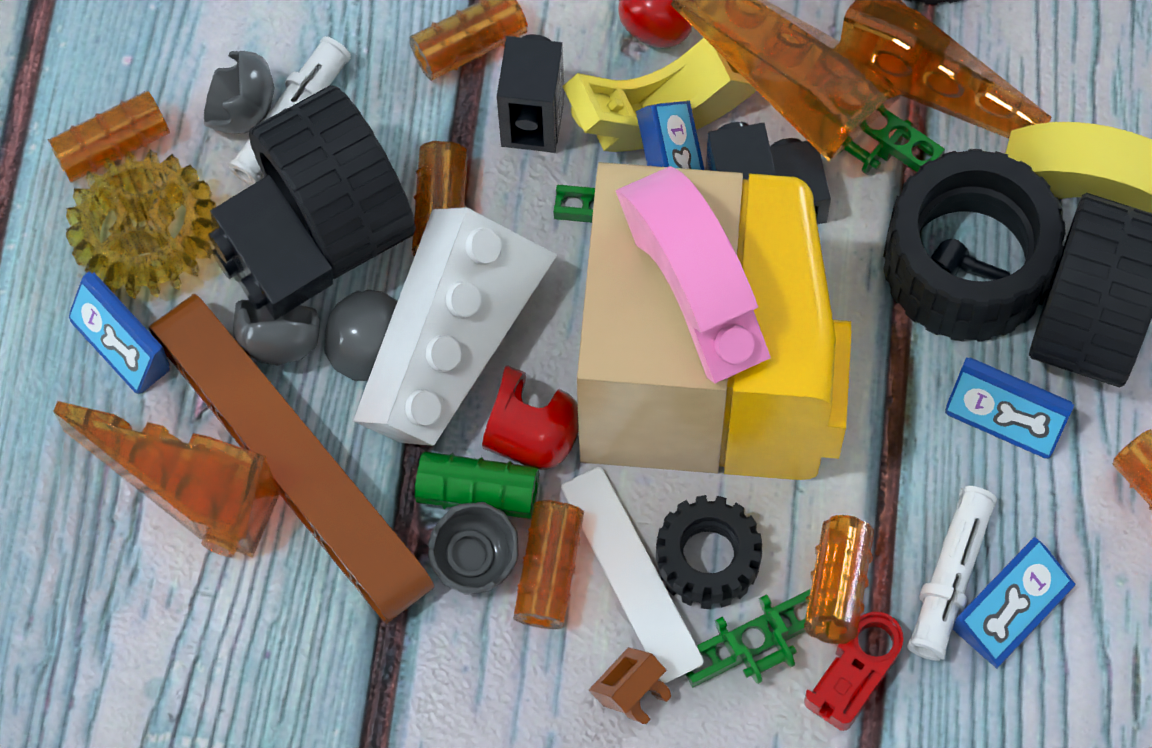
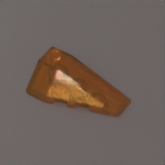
[670,0,903,161]
[836,0,1052,139]
[53,401,279,557]

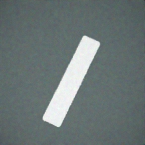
[561,467,704,683]

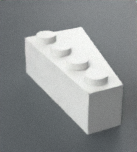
[353,208,557,446]

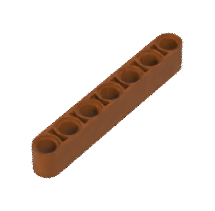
[148,294,435,624]

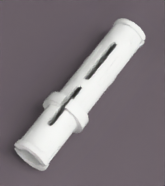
[229,36,351,185]
[907,486,997,661]

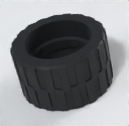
[249,85,416,279]
[883,149,1066,342]
[1029,193,1152,387]

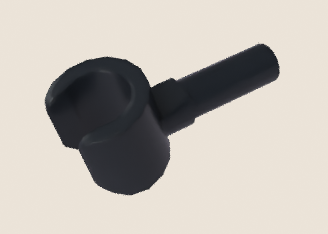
[931,239,1010,280]

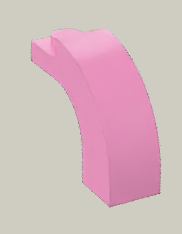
[615,166,771,384]

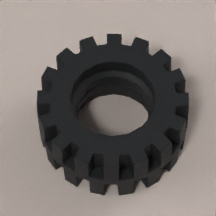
[656,495,762,609]

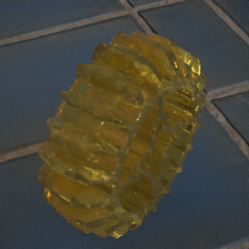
[66,149,217,299]

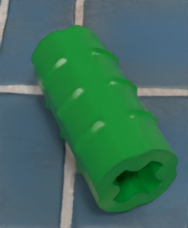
[415,451,539,519]

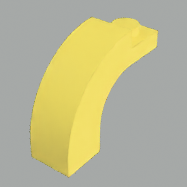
[562,34,762,152]
[1005,122,1152,213]

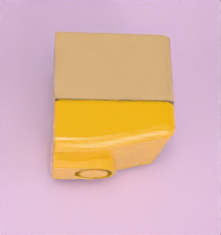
[577,162,851,480]

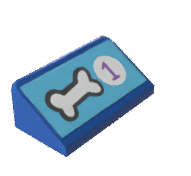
[636,100,705,170]
[69,271,170,394]
[945,357,1074,459]
[952,537,1076,669]

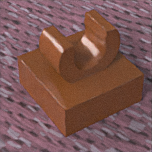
[589,647,671,724]

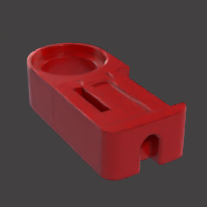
[804,612,903,731]

